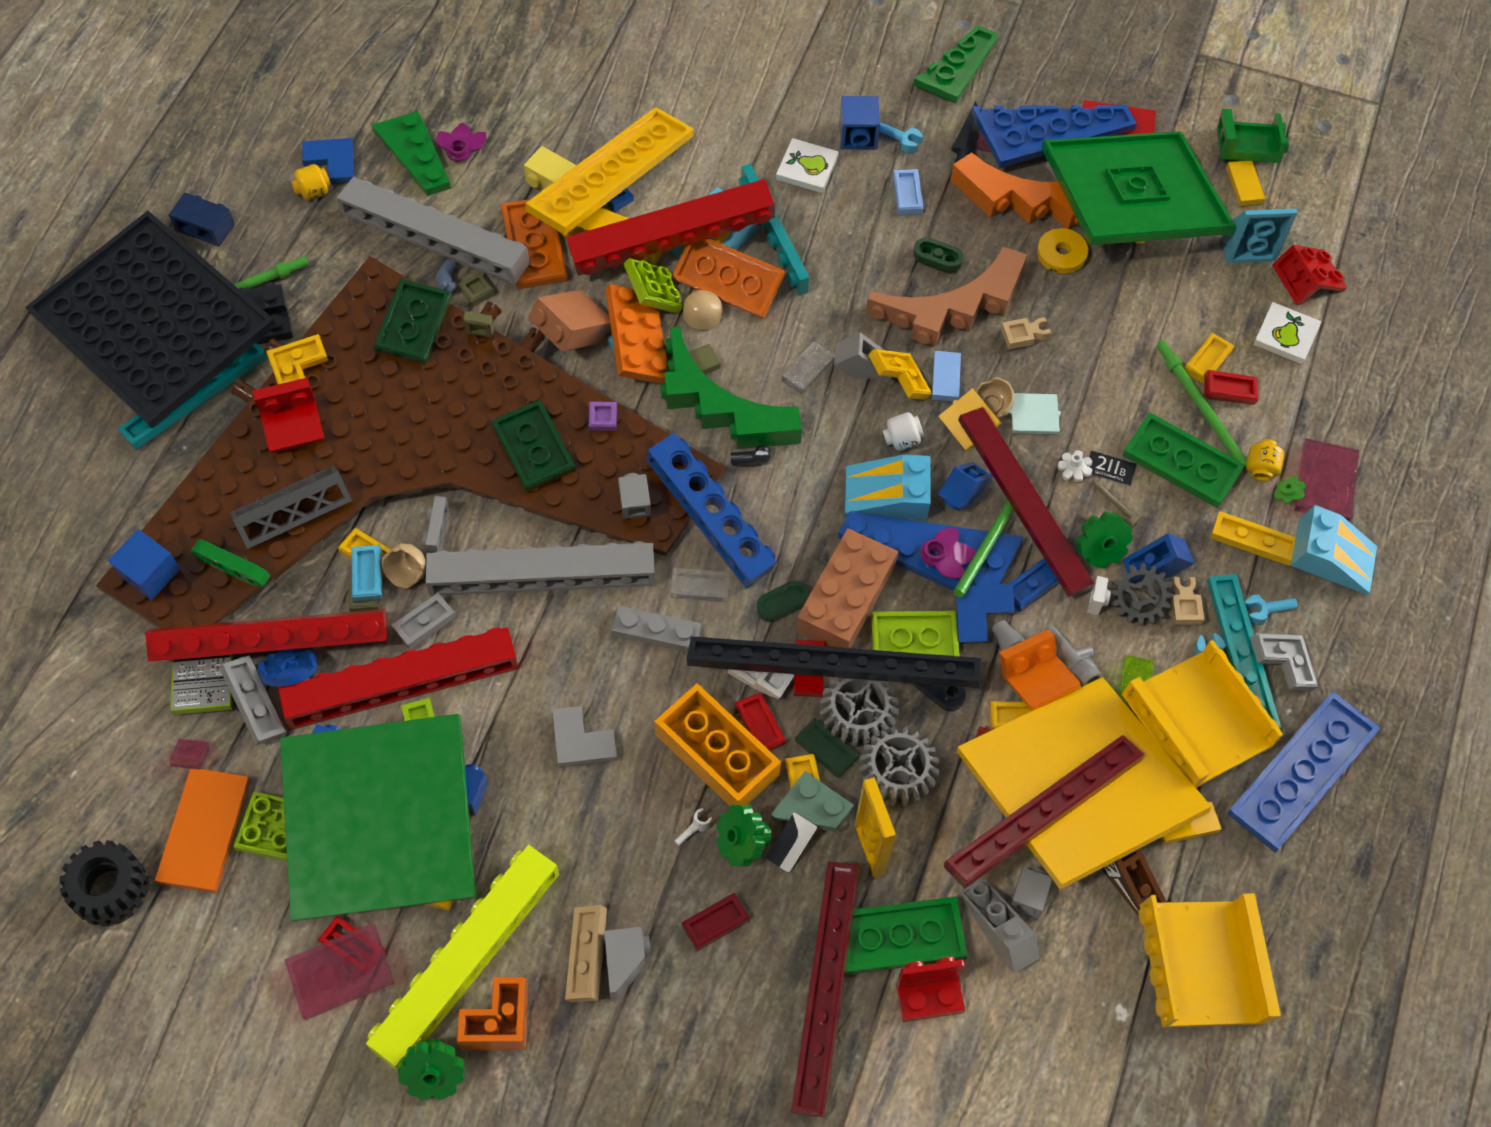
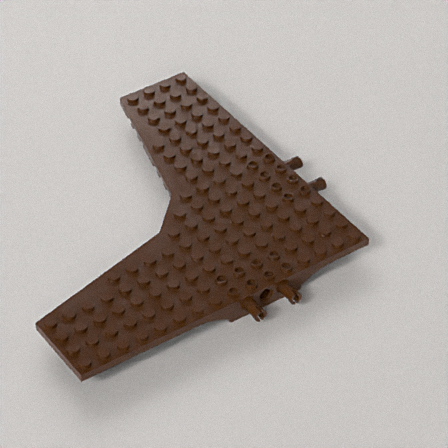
[96,256,726,628]

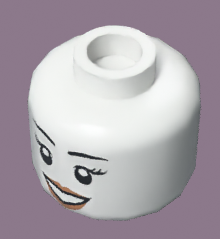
[883,412,924,451]

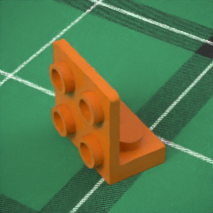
[999,629,1081,711]

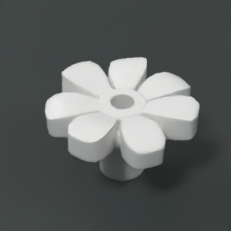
[1058,450,1092,482]

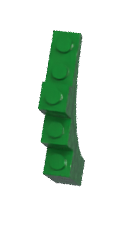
[660,327,802,449]

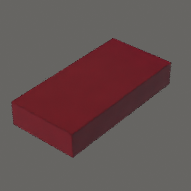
[681,893,750,951]

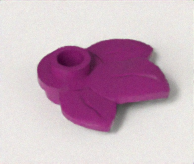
[436,122,486,162]
[920,528,976,579]

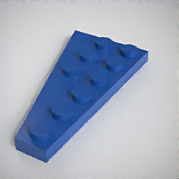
[971,105,1137,168]
[837,511,1024,591]

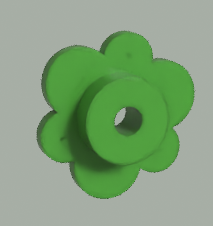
[1274,476,1306,504]

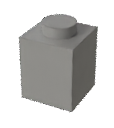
[618,473,651,519]
[1010,867,1052,920]

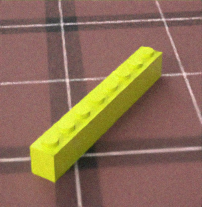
[366,844,559,1072]

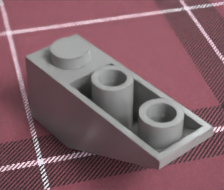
[959,878,1040,973]

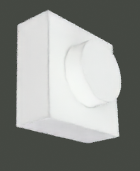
[1087,576,1111,615]

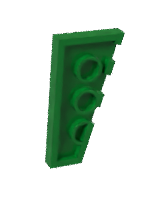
[913,25,999,103]
[371,111,451,196]

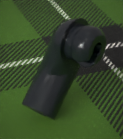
[731,445,771,466]

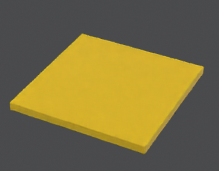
[957,677,1211,890]

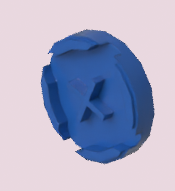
[258,648,318,687]

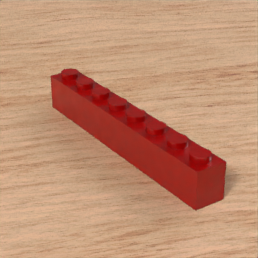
[566,179,775,276]
[145,609,389,662]
[278,627,519,730]

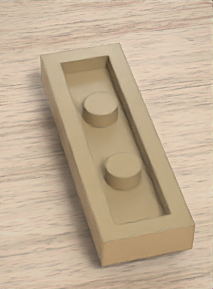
[565,905,607,1003]

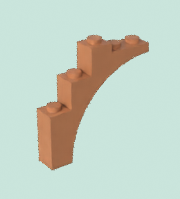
[866,247,1027,347]

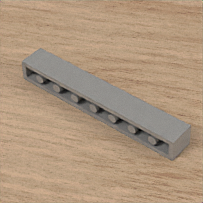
[337,177,530,285]
[426,541,655,596]

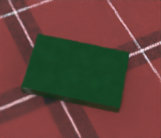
[373,278,452,364]
[490,399,576,492]

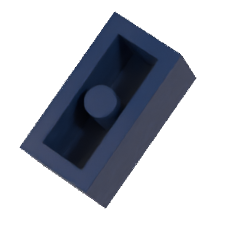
[168,192,235,247]

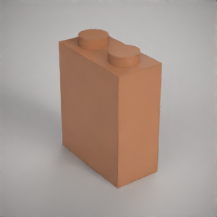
[528,290,611,352]

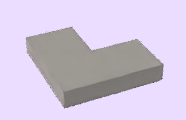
[1250,633,1318,691]
[553,706,617,767]

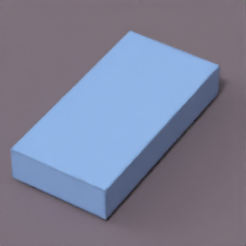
[893,169,924,215]
[931,351,961,402]

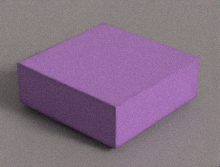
[589,402,617,431]

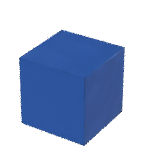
[839,96,880,150]
[108,529,181,601]

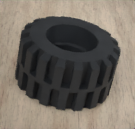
[59,840,148,926]

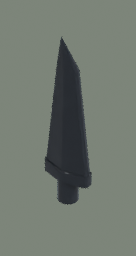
[951,101,979,163]

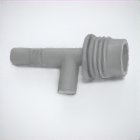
[1045,625,1102,687]

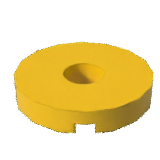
[1037,228,1089,274]

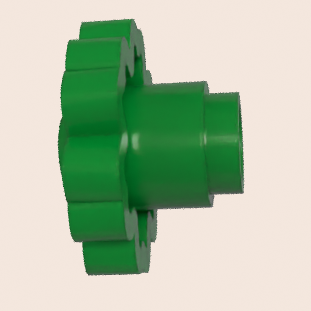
[1076,511,1133,568]
[717,805,771,867]
[397,1039,465,1100]

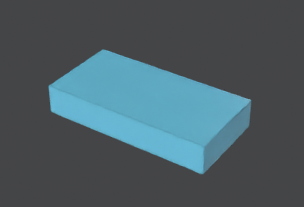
[352,545,382,602]

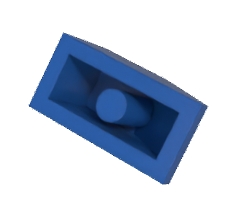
[938,461,994,510]
[1122,533,1194,584]

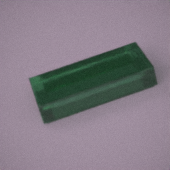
[795,718,858,779]

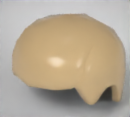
[683,290,722,330]
[975,377,1014,419]
[382,543,426,589]

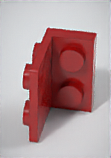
[1272,245,1347,305]
[252,377,325,453]
[895,957,965,1022]

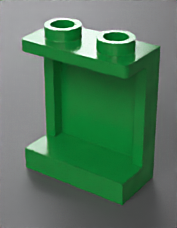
[1216,109,1289,163]

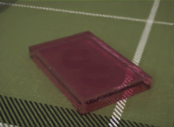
[1294,438,1359,522]
[285,923,395,1020]

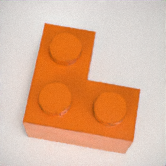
[457,977,529,1051]

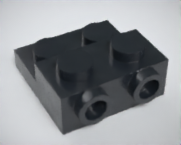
[239,282,293,345]

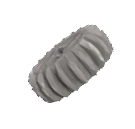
[820,678,899,747]
[859,726,939,806]

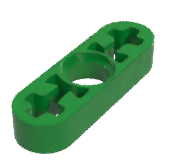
[190,539,270,589]

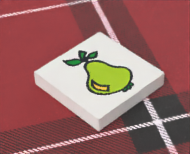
[776,138,839,194]
[1253,302,1322,365]

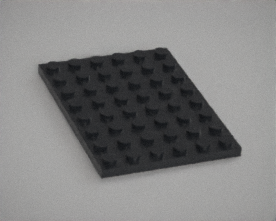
[25,210,277,429]

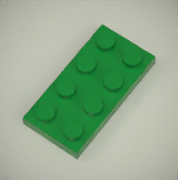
[1122,412,1245,508]
[845,896,968,975]

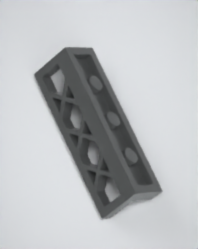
[230,465,352,549]

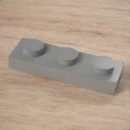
[612,606,702,652]
[220,655,286,745]

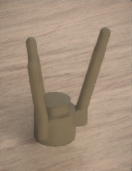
[1081,479,1141,529]

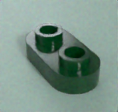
[913,237,963,273]

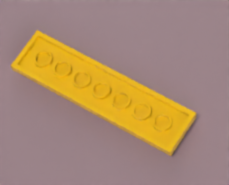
[526,107,694,235]

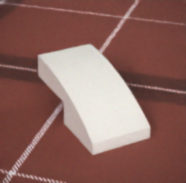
[727,669,794,699]

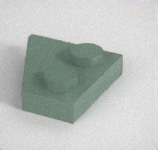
[771,771,854,832]

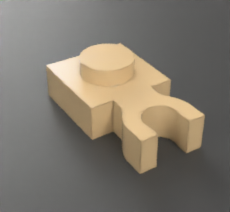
[1001,317,1051,350]
[1170,577,1204,625]

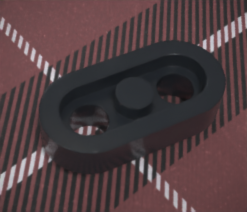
[914,683,966,711]

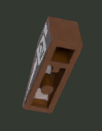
[1101,849,1167,917]

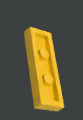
[1210,511,1296,566]

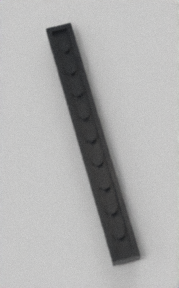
[686,636,981,688]

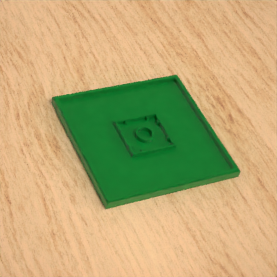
[1041,131,1236,245]
[280,714,476,921]

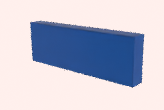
[1009,558,1083,612]

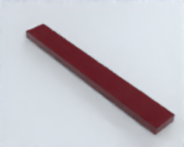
[958,407,1095,598]
[944,735,1144,889]
[791,861,860,1118]

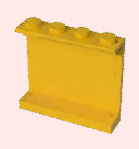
[1122,640,1283,788]
[1139,894,1281,1028]

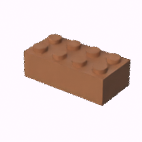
[796,528,898,648]

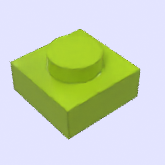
[401,698,435,721]

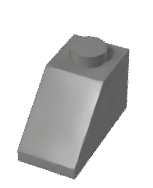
[834,332,893,381]
[604,926,651,1001]

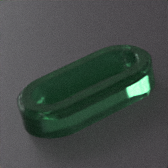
[756,581,809,622]

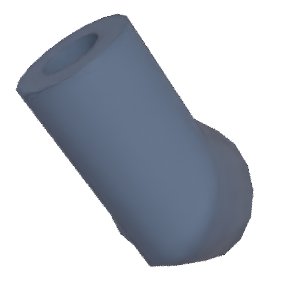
[435,259,457,293]

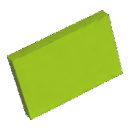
[870,611,960,656]

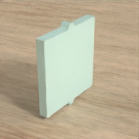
[1009,393,1061,434]

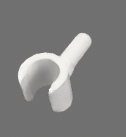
[674,808,712,846]

